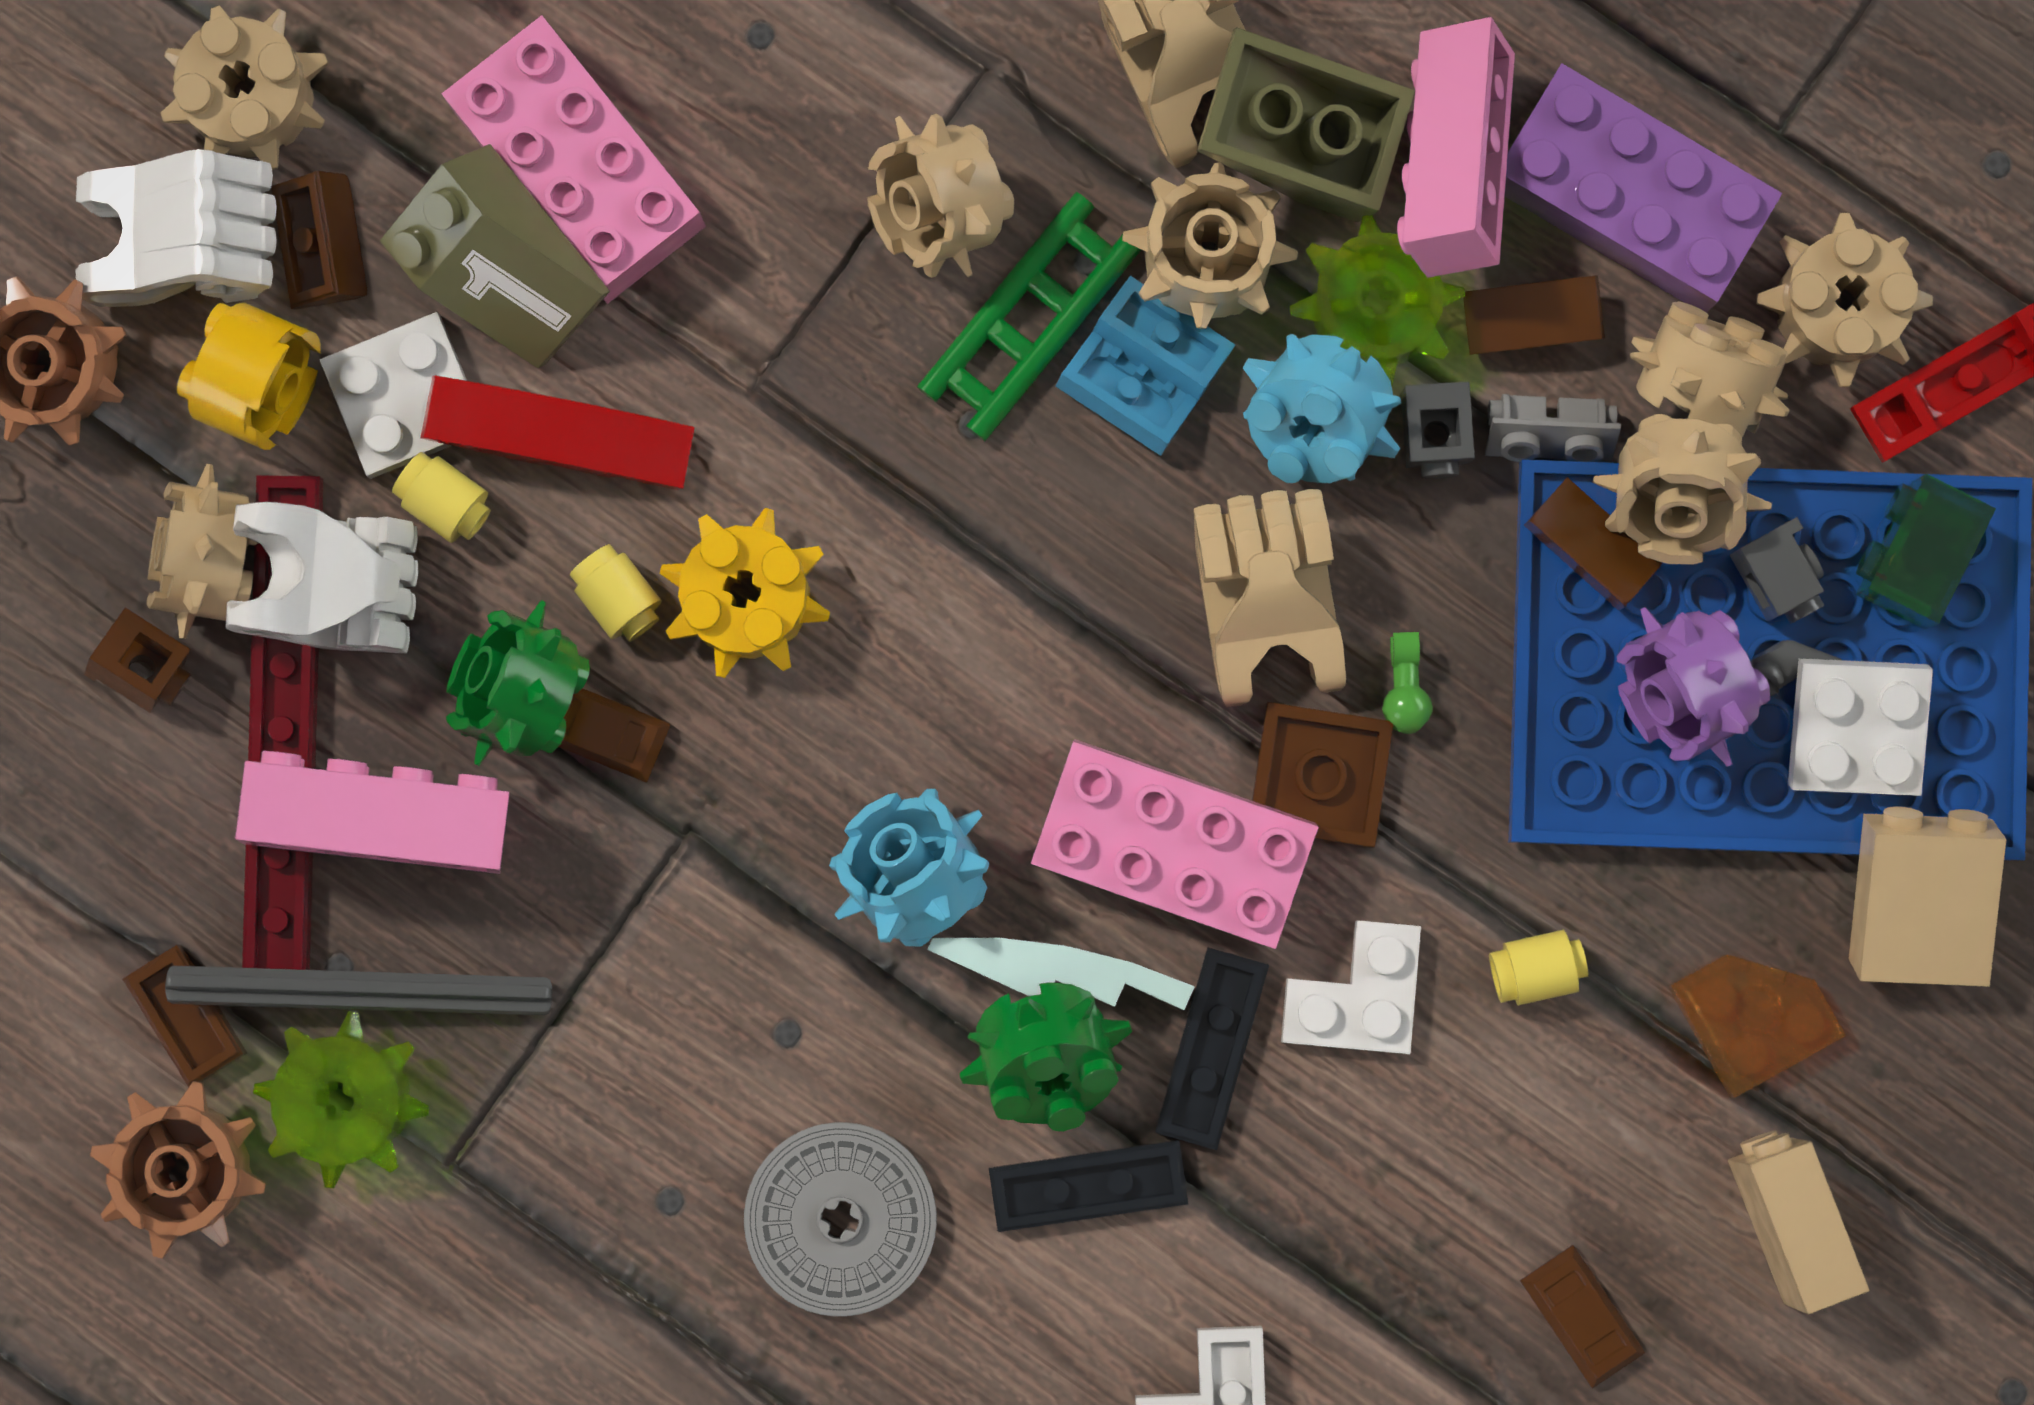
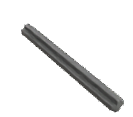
[165,966,552,1015]

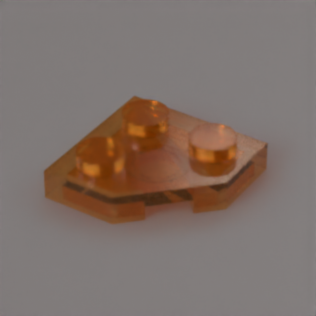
[1667,954,1846,1098]

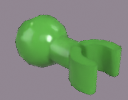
[1382,632,1433,734]

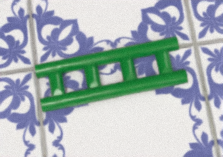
[916,192,1142,442]

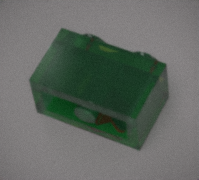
[1856,473,1996,629]

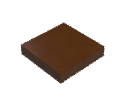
[1252,702,1393,848]

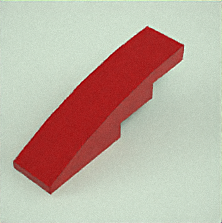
[420,375,695,490]

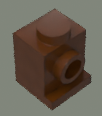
[84,607,191,713]

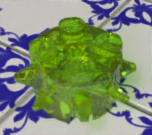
[1290,215,1465,386]
[253,1011,430,1188]

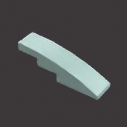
[927,938,1195,1010]

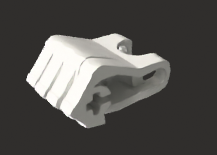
[76,149,277,307]
[226,502,418,653]

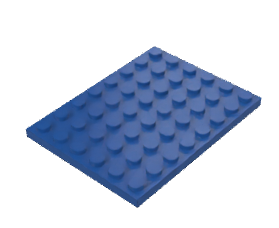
[1508,460,2032,861]

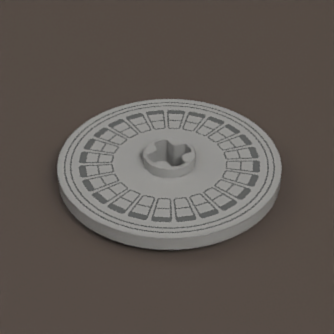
[744,1122,937,1316]

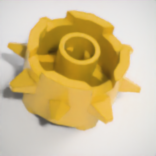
[659,508,830,678]

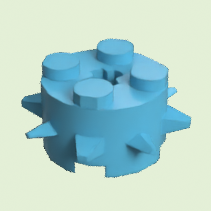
[1243,334,1401,483]
[829,789,990,947]

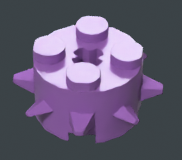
[1617,607,1770,767]

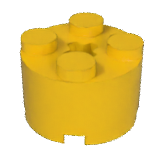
[177,302,321,450]

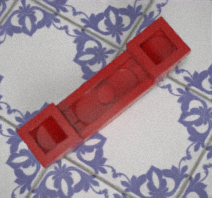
[1849,303,2034,463]

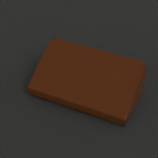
[271,171,368,309]
[1524,477,1663,611]

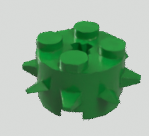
[446,600,590,766]
[959,982,1133,1132]

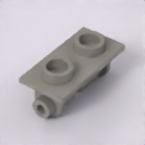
[1485,394,1621,462]

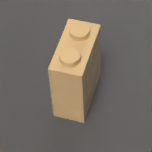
[1849,807,2006,987]
[1728,1130,1870,1314]

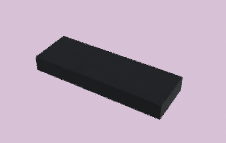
[1155,947,1269,1150]
[988,1140,1188,1232]

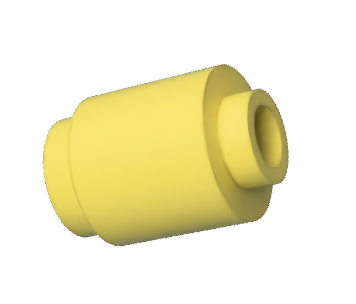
[392,452,491,543]
[570,544,662,642]
[1489,929,1588,1006]

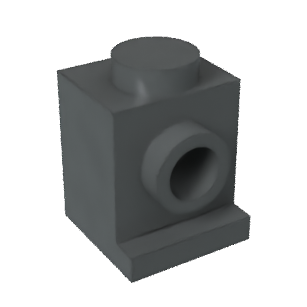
[1400,382,1475,479]
[1730,517,1824,624]

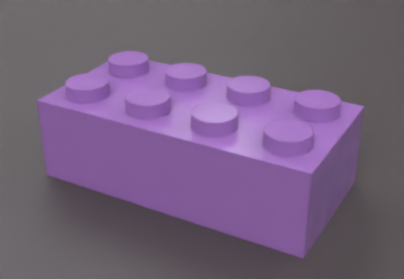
[1505,63,1782,313]

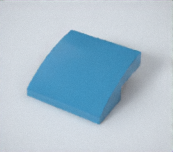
[1055,276,1235,456]

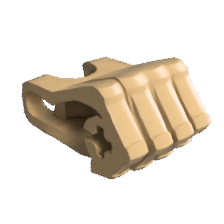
[1098,0,1245,168]
[1194,489,1346,707]

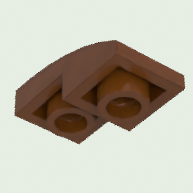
[1462,275,1605,355]

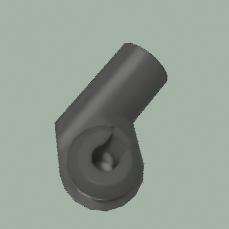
[1750,640,1842,697]

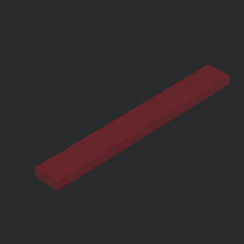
[242,475,324,970]

